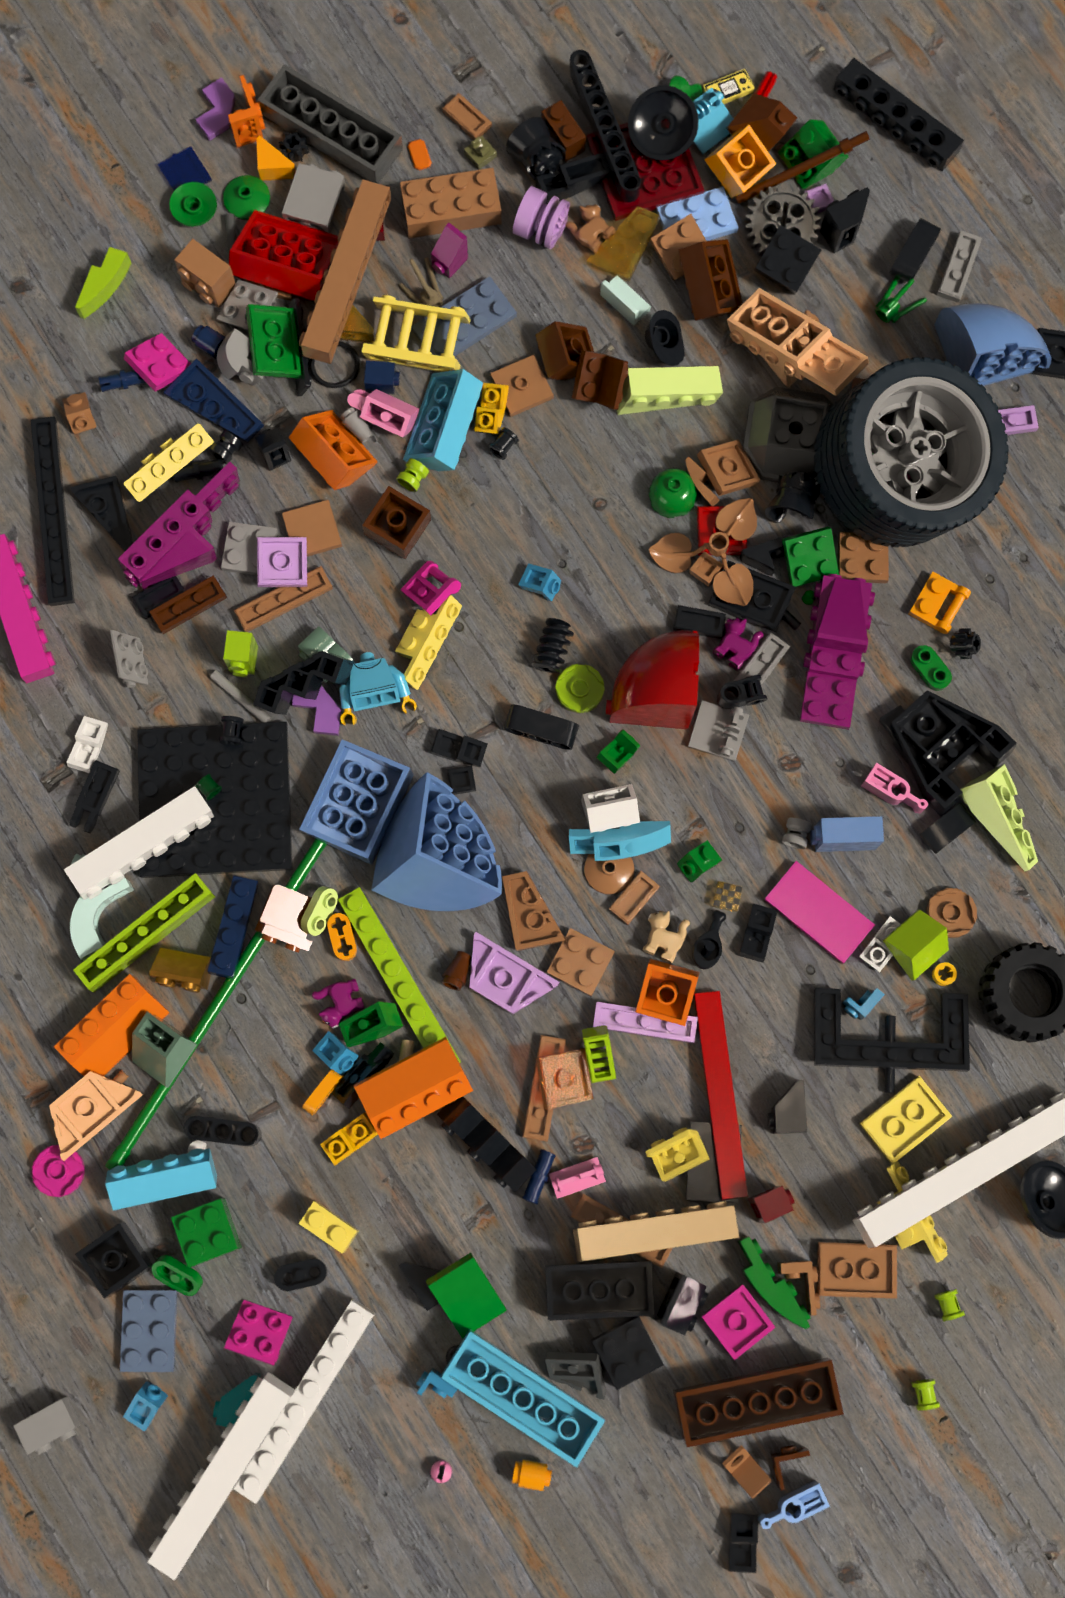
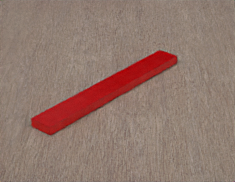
[694,991,748,1200]

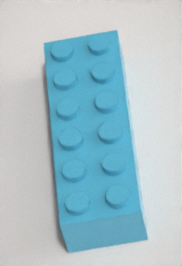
[441,1329,605,1467]

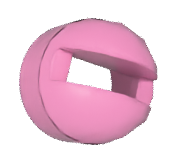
[431,1460,452,1483]

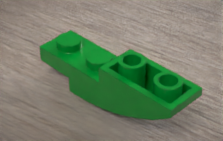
[738,1236,811,1329]

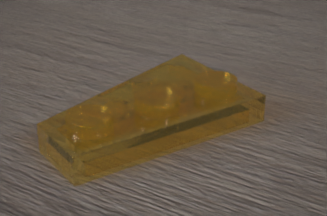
[586,206,660,282]

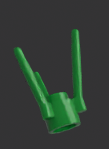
[875,276,927,323]

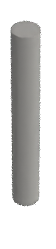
[210,670,271,723]

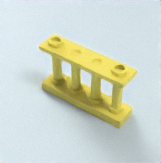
[362,295,471,372]

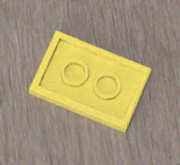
[859,1076,952,1164]

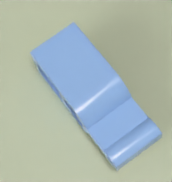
[758,1480,830,1529]

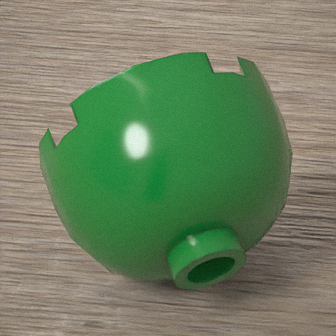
[649,468,697,518]

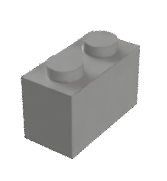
[13,1397,81,1456]

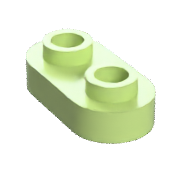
[301,886,338,936]

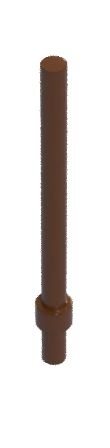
[736,131,870,204]

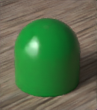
[802,590,815,605]

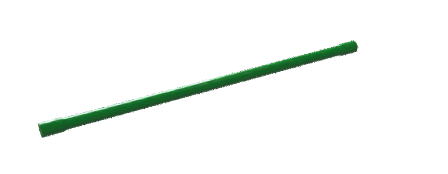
[105,838,328,1170]

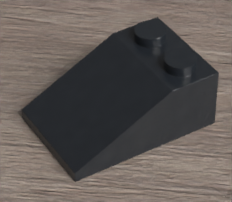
[655,1272,708,1335]

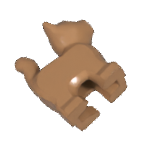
[566,204,616,255]

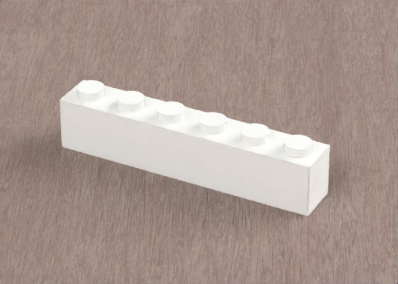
[64,786,214,900]

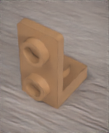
[777,1261,820,1316]

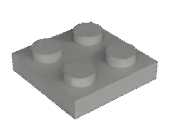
[221,522,278,576]

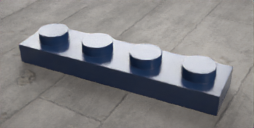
[208,876,259,979]

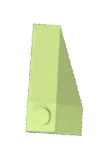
[961,764,1038,871]

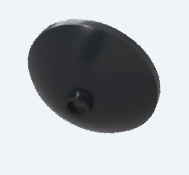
[628,85,699,160]
[1020,1161,1065,1239]

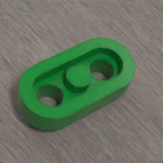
[910,645,952,691]
[152,1255,203,1296]

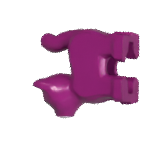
[713,618,764,671]
[312,979,365,1028]

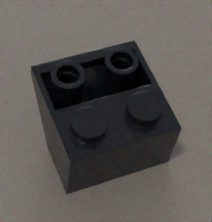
[820,187,870,253]

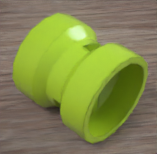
[396,458,429,492]

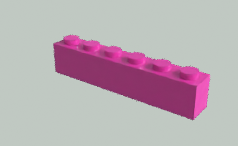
[0,534,56,684]

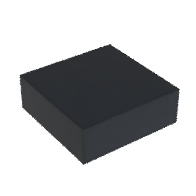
[448,766,476,795]

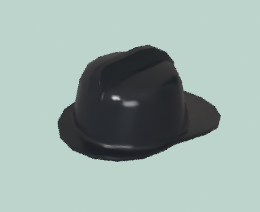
[645,310,685,366]

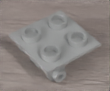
[217,279,278,336]
[110,630,149,688]
[688,700,749,761]

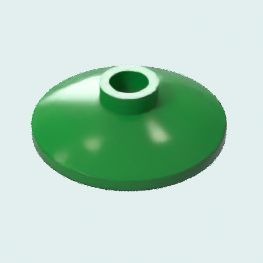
[223,175,270,220]
[169,182,217,227]

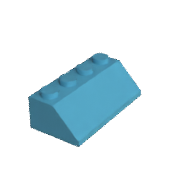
[403,369,483,471]

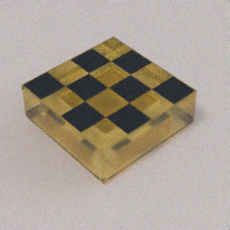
[712,881,742,912]

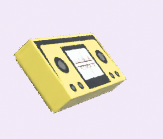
[702,69,755,104]

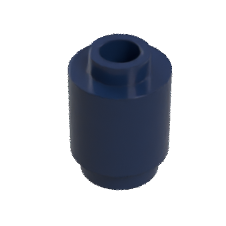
[192,325,225,359]

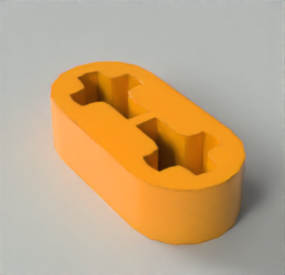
[327,913,357,961]
[302,1070,343,1116]

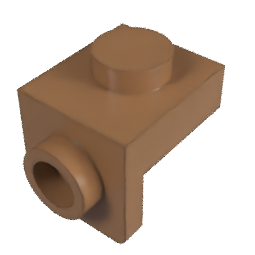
[62,392,96,434]

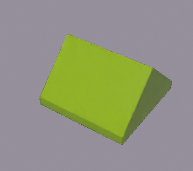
[883,910,949,981]

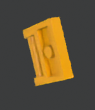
[908,572,971,634]

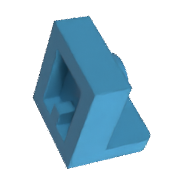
[518,563,561,601]
[842,988,885,1020]
[312,1031,359,1075]
[416,1368,457,1398]
[123,1382,168,1432]

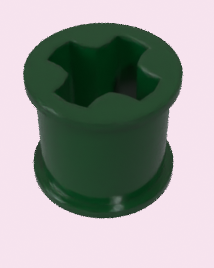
[195,774,222,801]

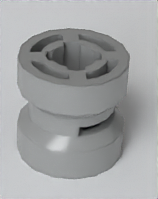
[782,818,812,849]

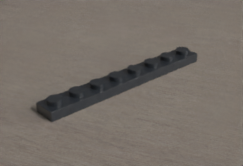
[30,416,75,606]

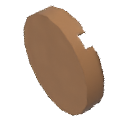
[926,888,977,938]

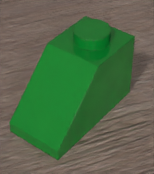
[339,1002,403,1047]

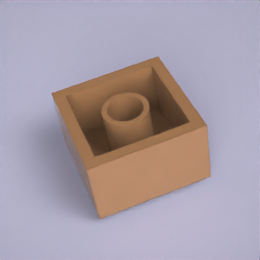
[174,239,236,308]

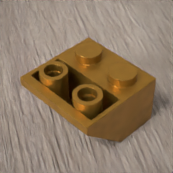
[149,948,211,993]

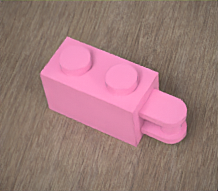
[347,389,419,437]

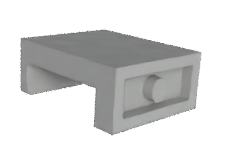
[282,163,346,233]

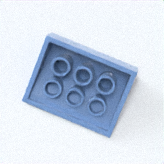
[299,739,414,865]

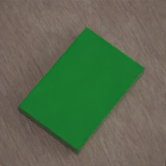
[246,304,302,378]
[426,1252,507,1339]

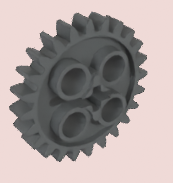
[744,184,822,255]

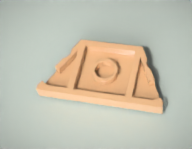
[49,1071,143,1161]

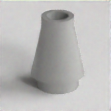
[340,407,373,444]

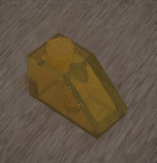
[340,305,375,343]

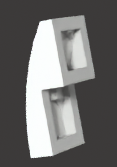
[66,716,108,773]

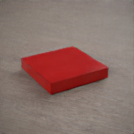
[696,506,747,556]

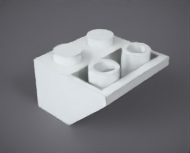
[581,784,640,833]

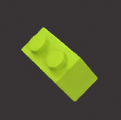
[223,630,258,677]

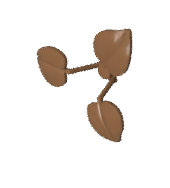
[649,498,757,606]

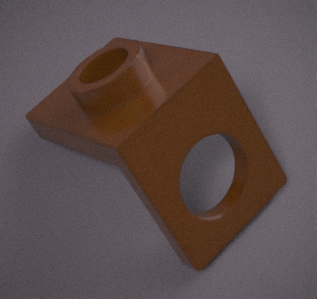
[771,1445,810,1490]

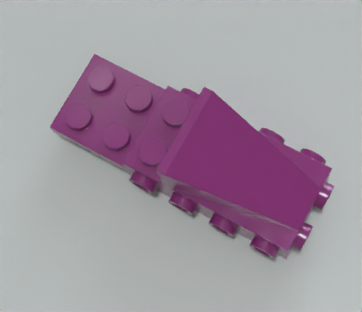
[118,462,239,590]
[800,574,875,730]

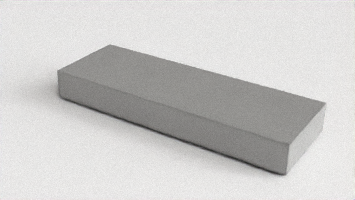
[937,230,982,303]
[727,632,790,697]

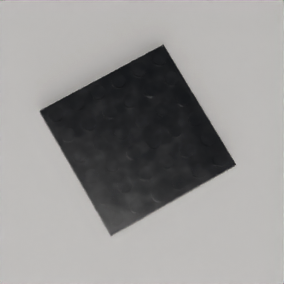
[137,722,293,878]

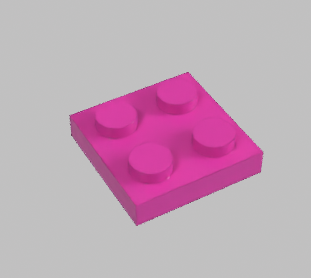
[124,333,191,392]
[701,1284,776,1360]

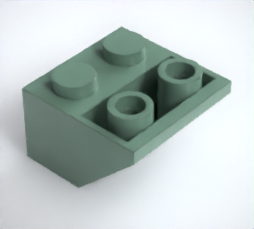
[132,1012,197,1088]

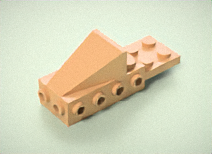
[727,288,869,396]

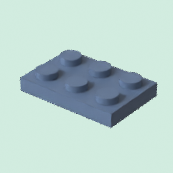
[120,1290,177,1372]

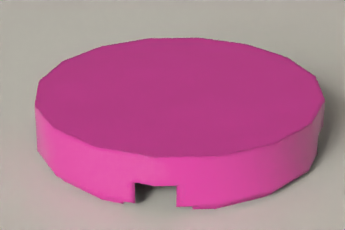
[32,1145,85,1197]

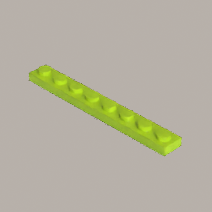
[338,887,461,1063]

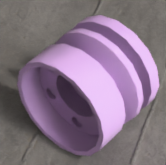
[513,186,570,249]

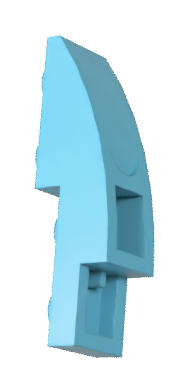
[569,821,671,861]

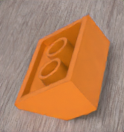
[289,410,378,490]

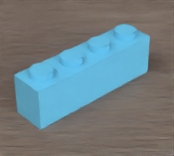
[105,1148,217,1210]

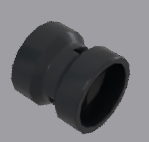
[209,430,243,464]

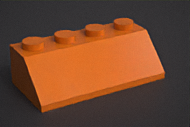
[54,974,170,1076]
[354,1037,473,1139]

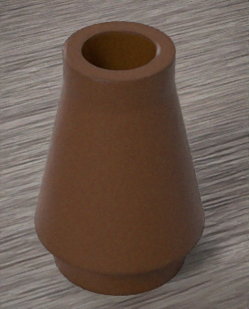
[442,951,472,991]

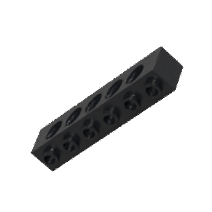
[833,58,964,172]

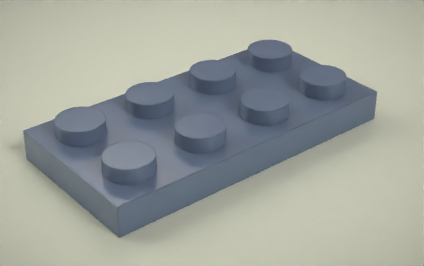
[411,276,517,356]

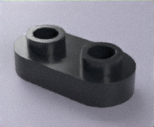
[274,1258,327,1291]

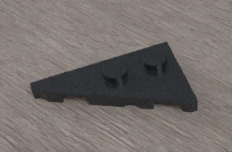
[70,476,133,552]

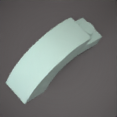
[70,878,134,961]

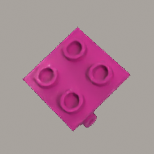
[224,1300,293,1366]

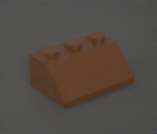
[679,239,743,321]

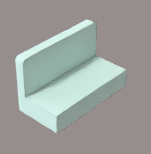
[600,275,651,326]

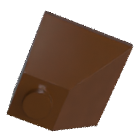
[726,93,797,152]

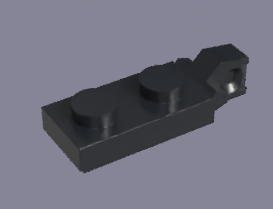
[332,1042,394,1109]

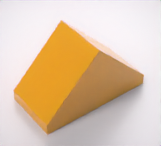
[256,135,296,181]

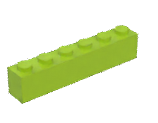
[73,873,215,993]

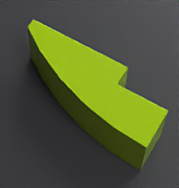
[75,247,131,319]

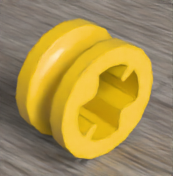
[932,962,957,986]

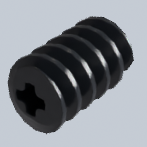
[531,618,574,673]

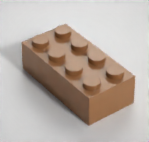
[400,168,502,239]

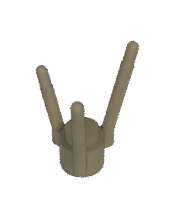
[399,257,444,307]

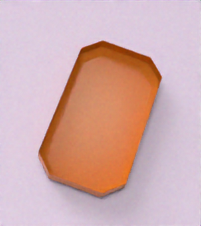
[408,139,432,171]

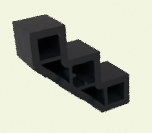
[253,651,354,715]
[437,1097,537,1192]

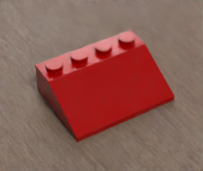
[229,210,339,301]

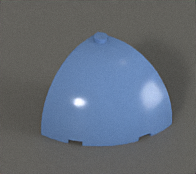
[934,303,1051,386]
[372,772,502,911]

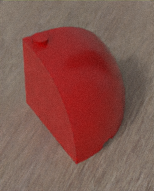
[605,630,699,729]

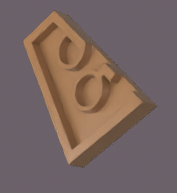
[502,871,566,951]

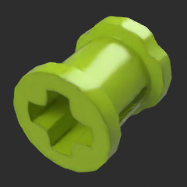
[934,1289,965,1322]
[912,1379,940,1411]

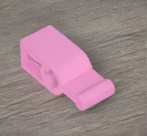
[861,763,928,814]

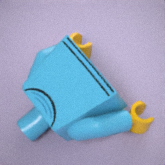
[340,652,417,726]

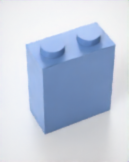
[810,816,884,852]

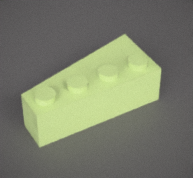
[617,366,723,415]

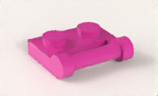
[400,561,461,615]

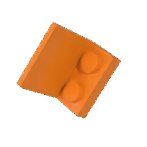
[228,75,265,148]

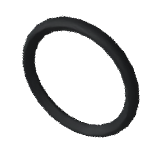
[309,341,360,388]

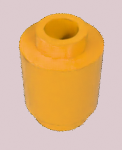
[512,1459,552,1491]

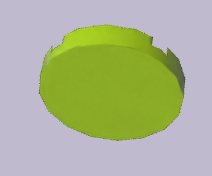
[555,664,605,713]

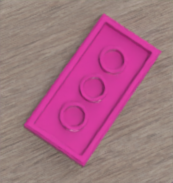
[764,861,875,964]

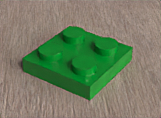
[782,526,839,587]

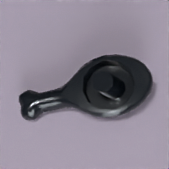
[692,910,726,969]

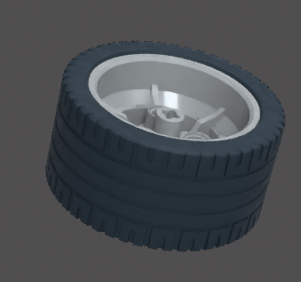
[814,357,1009,547]

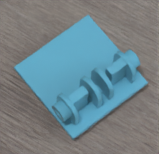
[693,87,733,154]

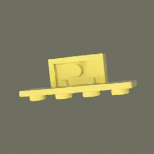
[124,424,213,502]
[395,595,462,690]
[877,1161,948,1263]

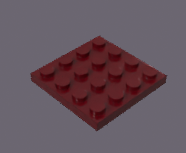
[586,119,705,221]

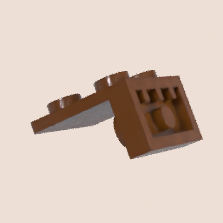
[571,350,628,410]

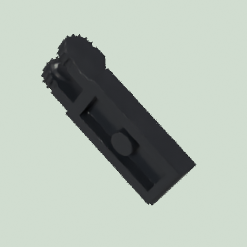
[70,760,120,833]

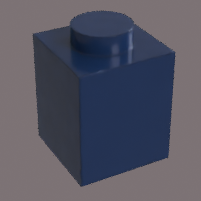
[364,360,400,394]

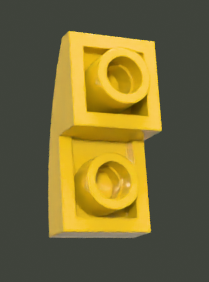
[475,383,509,434]
[320,1112,378,1166]

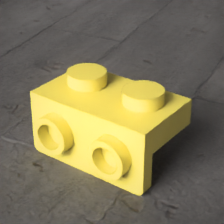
[645,1127,710,1182]

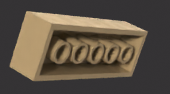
[573,1201,739,1261]

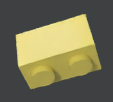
[299,1201,359,1253]

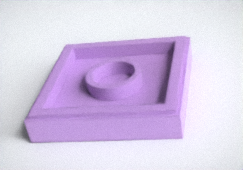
[257,537,307,587]

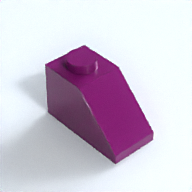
[431,222,468,279]

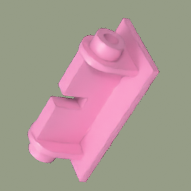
[549,1157,606,1199]

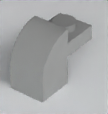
[217,328,264,386]

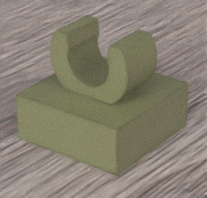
[464,136,497,170]

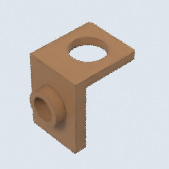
[722,1445,772,1499]

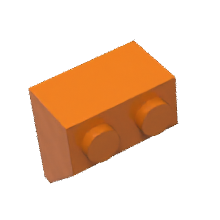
[636,959,700,1026]

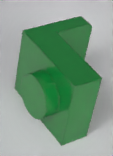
[596,730,640,774]
[677,840,722,883]

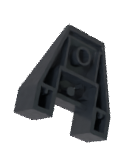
[891,690,1017,817]

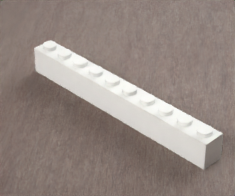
[852,1092,1065,1248]

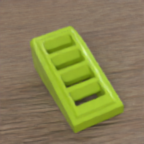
[582,1025,617,1083]

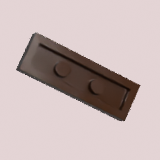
[149,575,227,634]

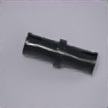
[173,458,223,483]

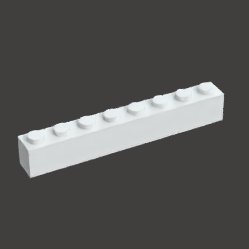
[234,1299,376,1504]
[147,1372,295,1580]

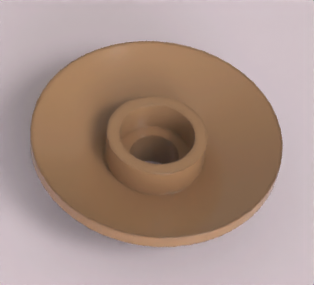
[584,854,634,894]

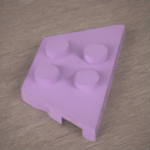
[469,932,560,1014]

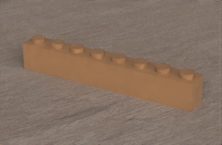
[299,180,391,364]

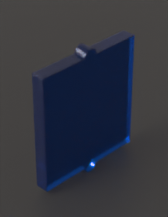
[158,147,212,191]

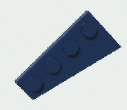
[163,358,265,442]

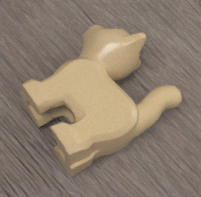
[642,911,690,964]

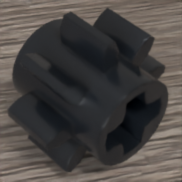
[279,132,309,162]
[950,628,981,659]

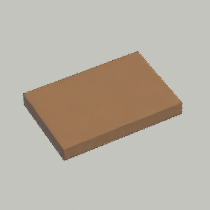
[817,1242,897,1299]

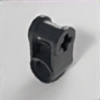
[717,675,767,709]

